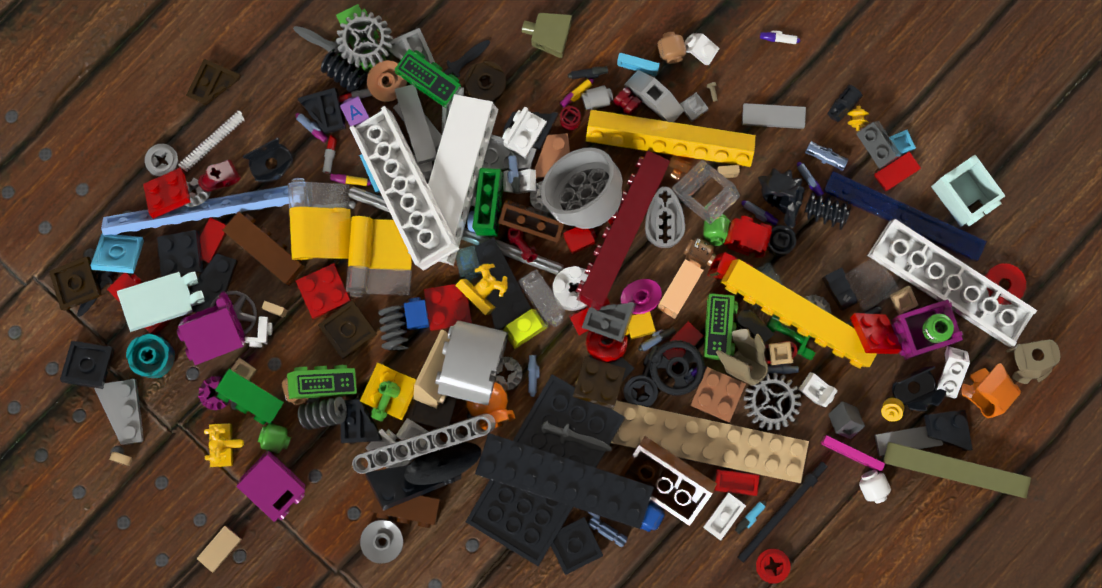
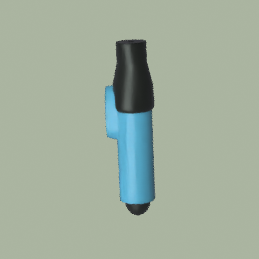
[734,501,766,534]

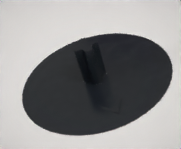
[404,442,482,485]

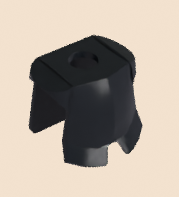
[243,138,293,182]
[892,366,947,411]

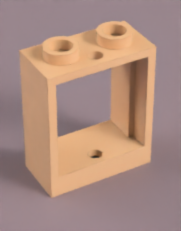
[657,259,704,319]

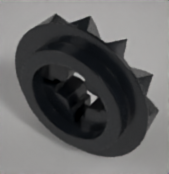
[624,375,658,407]

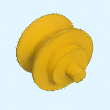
[848,106,869,131]
[881,398,904,421]

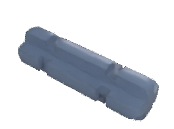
[588,516,628,547]

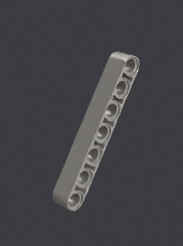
[352,414,496,474]

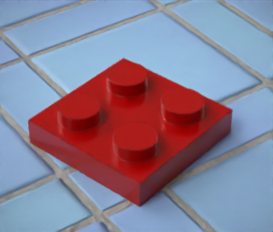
[143,167,191,219]
[296,263,351,319]
[424,284,472,331]
[850,313,902,354]

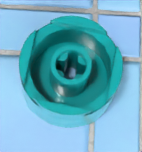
[126,334,175,378]

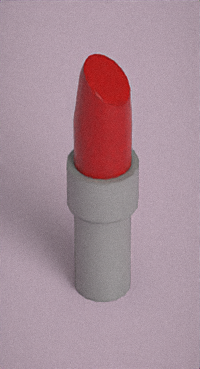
[339,88,372,103]
[323,135,336,174]

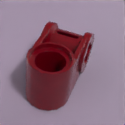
[198,160,241,191]

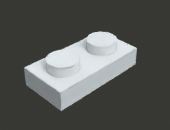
[703,493,746,540]

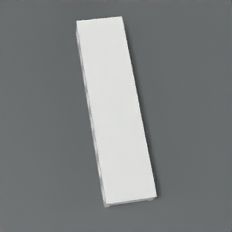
[408,94,498,266]
[349,106,459,271]
[867,219,1037,347]

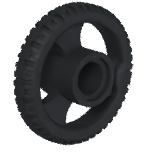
[650,340,705,395]

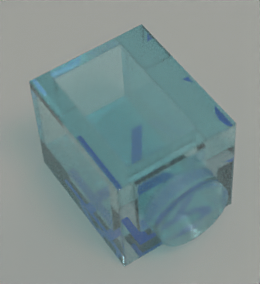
[456,246,481,280]

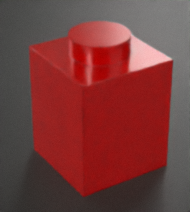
[563,227,597,255]

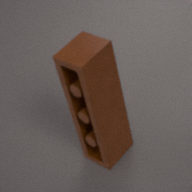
[222,212,305,286]

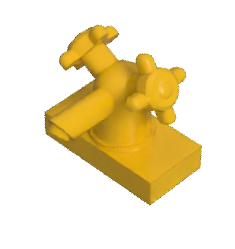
[455,264,508,315]
[204,423,244,467]

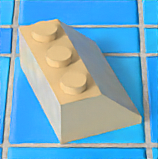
[413,329,450,409]

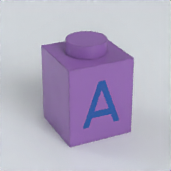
[340,97,369,127]

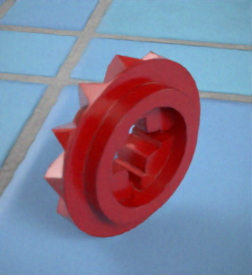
[756,549,791,584]

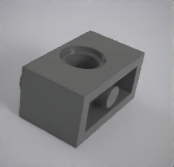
[856,121,902,168]

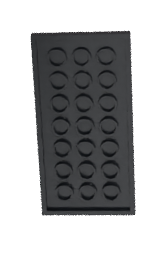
[465,374,626,566]

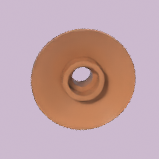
[367,60,407,102]

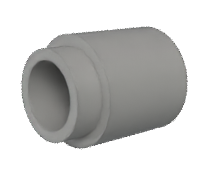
[581,85,613,110]

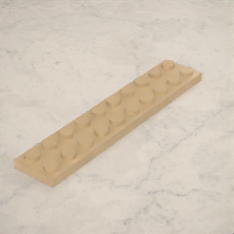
[611,401,809,483]

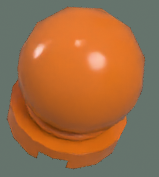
[466,381,515,430]

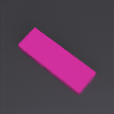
[820,435,885,471]

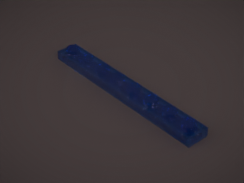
[824,171,987,262]

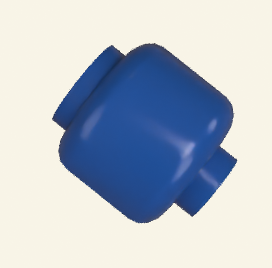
[642,500,665,532]

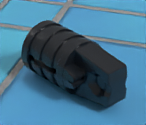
[827,84,863,122]

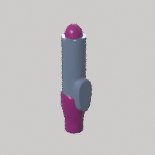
[295,113,328,143]

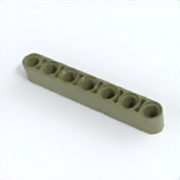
[883,442,1031,499]

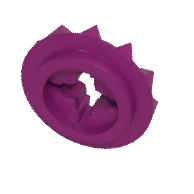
[198,376,231,410]

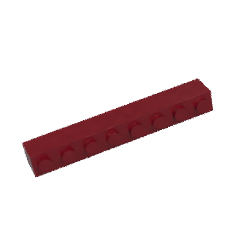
[575,151,670,311]

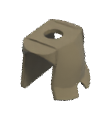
[716,329,768,385]
[1006,339,1060,384]

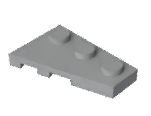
[94,379,144,445]

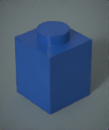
[404,297,430,330]

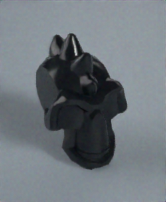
[758,168,805,228]

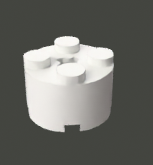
[553,266,588,311]

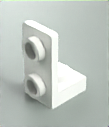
[937,346,970,399]

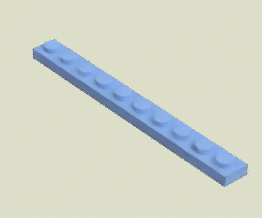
[101,182,310,235]

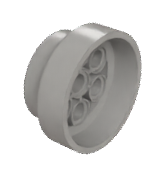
[541,148,622,229]

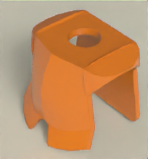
[961,363,1021,418]

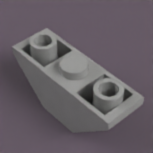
[624,70,684,122]

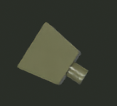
[522,13,572,58]

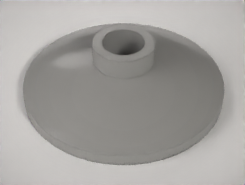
[360,520,403,563]

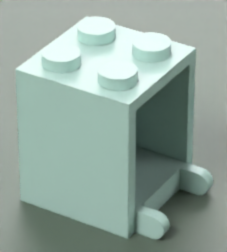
[931,155,1005,227]

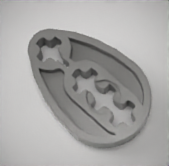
[645,187,685,248]

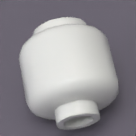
[859,470,891,503]

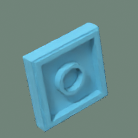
[91,233,144,273]

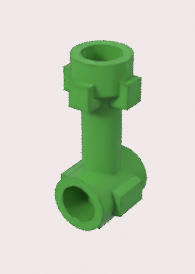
[371,381,400,422]

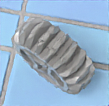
[336,11,393,68]
[743,373,801,430]

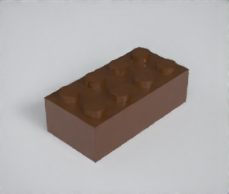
[619,436,717,526]

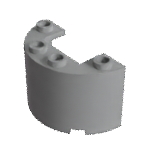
[435,320,508,405]

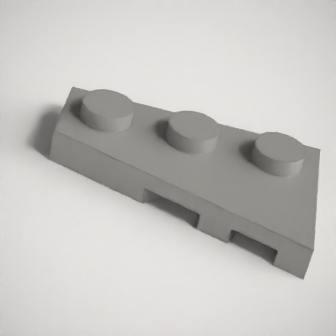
[479,132,537,170]

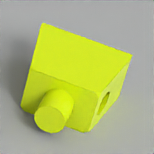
[504,309,548,349]

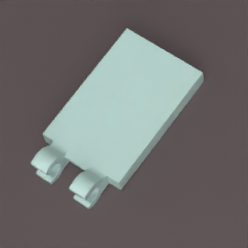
[117,272,205,332]

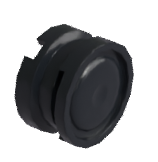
[767,225,797,257]

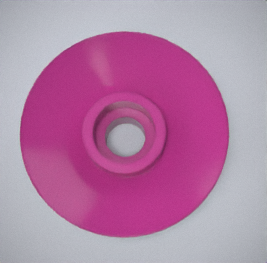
[621,279,662,314]

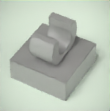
[680,92,709,122]

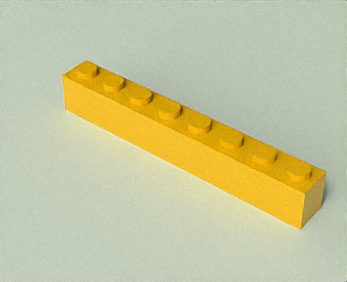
[586,110,756,167]
[721,259,877,369]

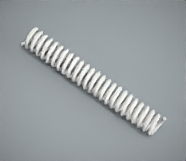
[178,111,244,172]

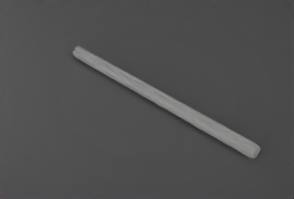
[348,186,564,275]

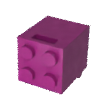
[177,292,246,365]
[891,299,963,360]
[236,450,305,522]

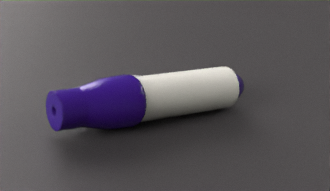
[760,31,800,44]

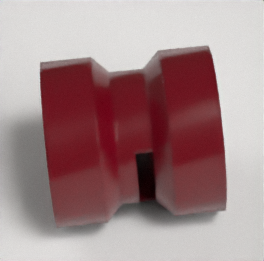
[613,87,642,115]
[560,106,581,131]

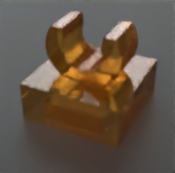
[669,156,692,180]

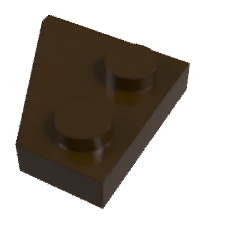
[186,59,241,105]

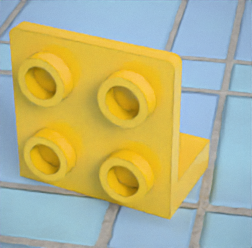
[360,363,416,420]

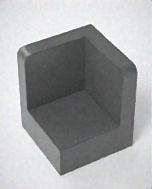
[829,401,865,439]

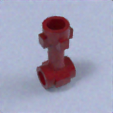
[507,227,538,263]

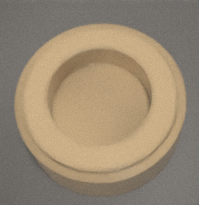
[109,452,132,466]

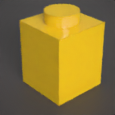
[625,311,655,340]

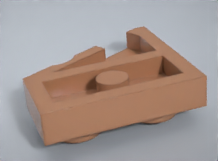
[534,133,570,179]

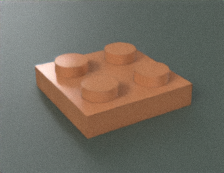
[690,367,746,423]

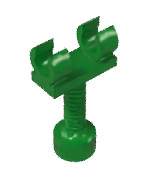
[767,315,816,360]

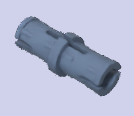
[805,141,849,171]

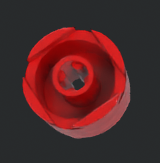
[724,216,772,258]

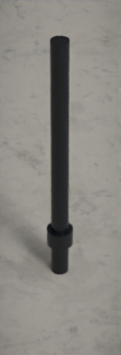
[737,461,828,563]

